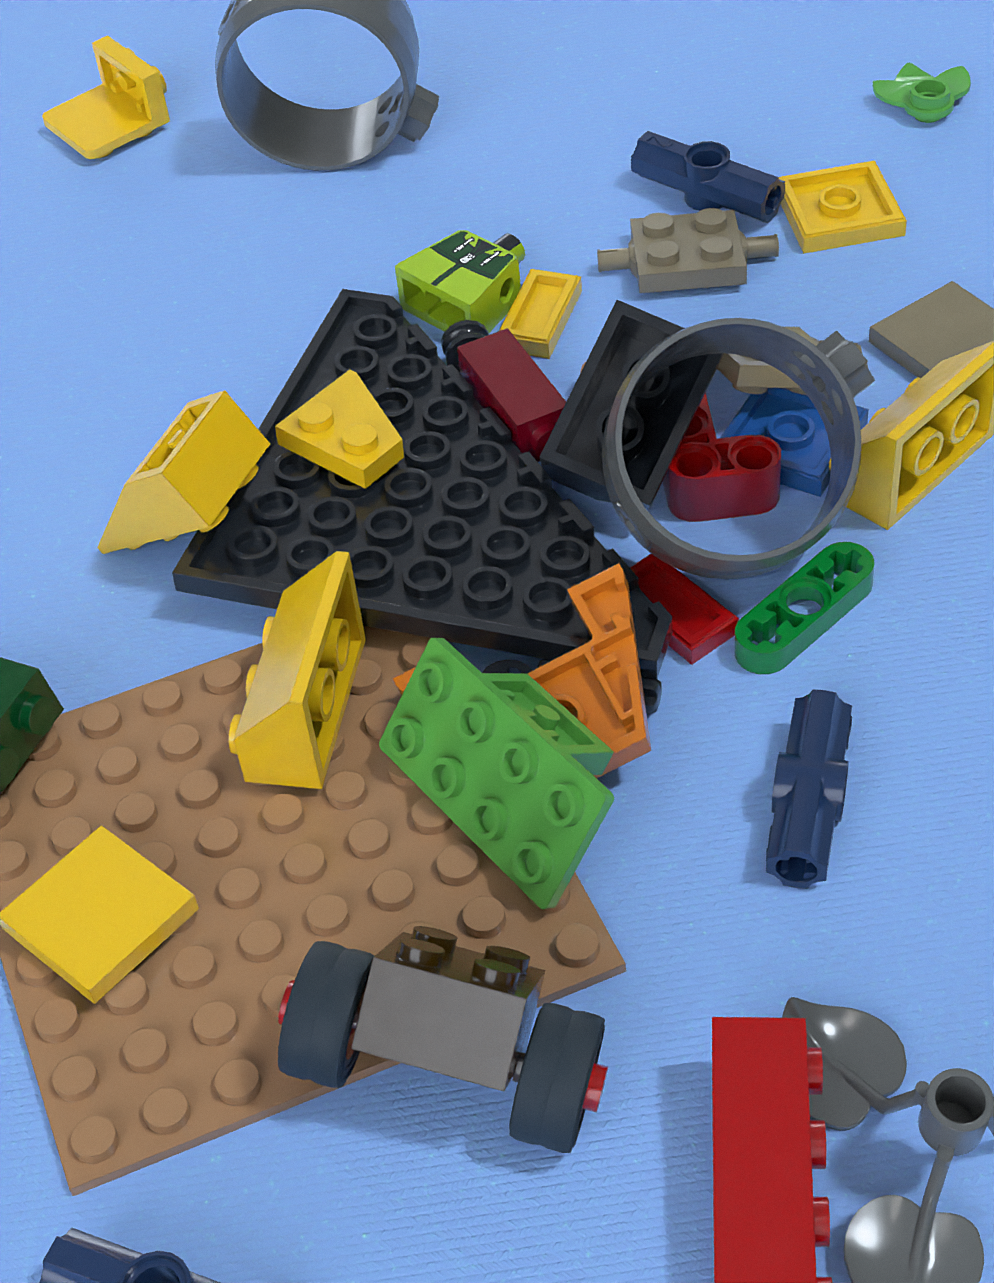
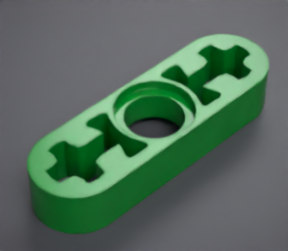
[734,542,874,674]

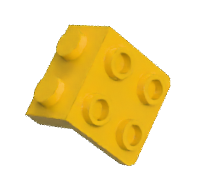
[42,35,170,159]

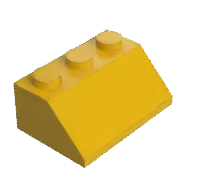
[829,341,994,530]
[229,551,366,789]

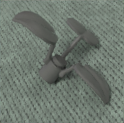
[782,997,994,1283]

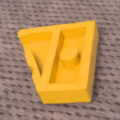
[275,370,404,489]

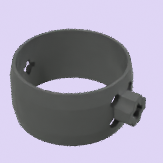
[215,0,439,171]
[602,318,875,579]

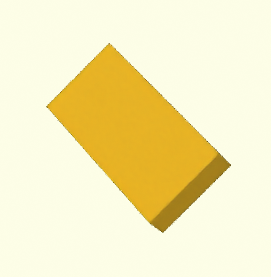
[499,269,582,359]

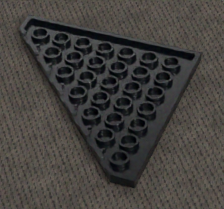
[172,289,672,680]

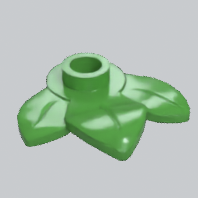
[872,62,971,123]

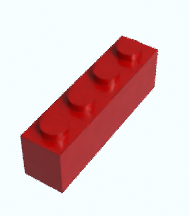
[712,1017,832,1283]

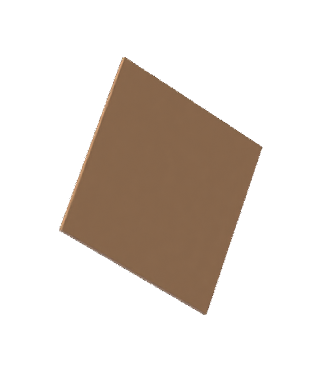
[0,626,626,1196]

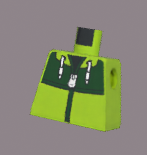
[395,230,525,333]

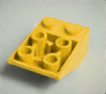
[97,390,270,554]

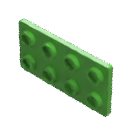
[379,638,614,909]

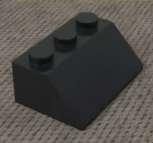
[539,300,724,509]

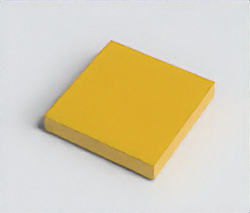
[779,161,907,254]
[0,825,199,1004]

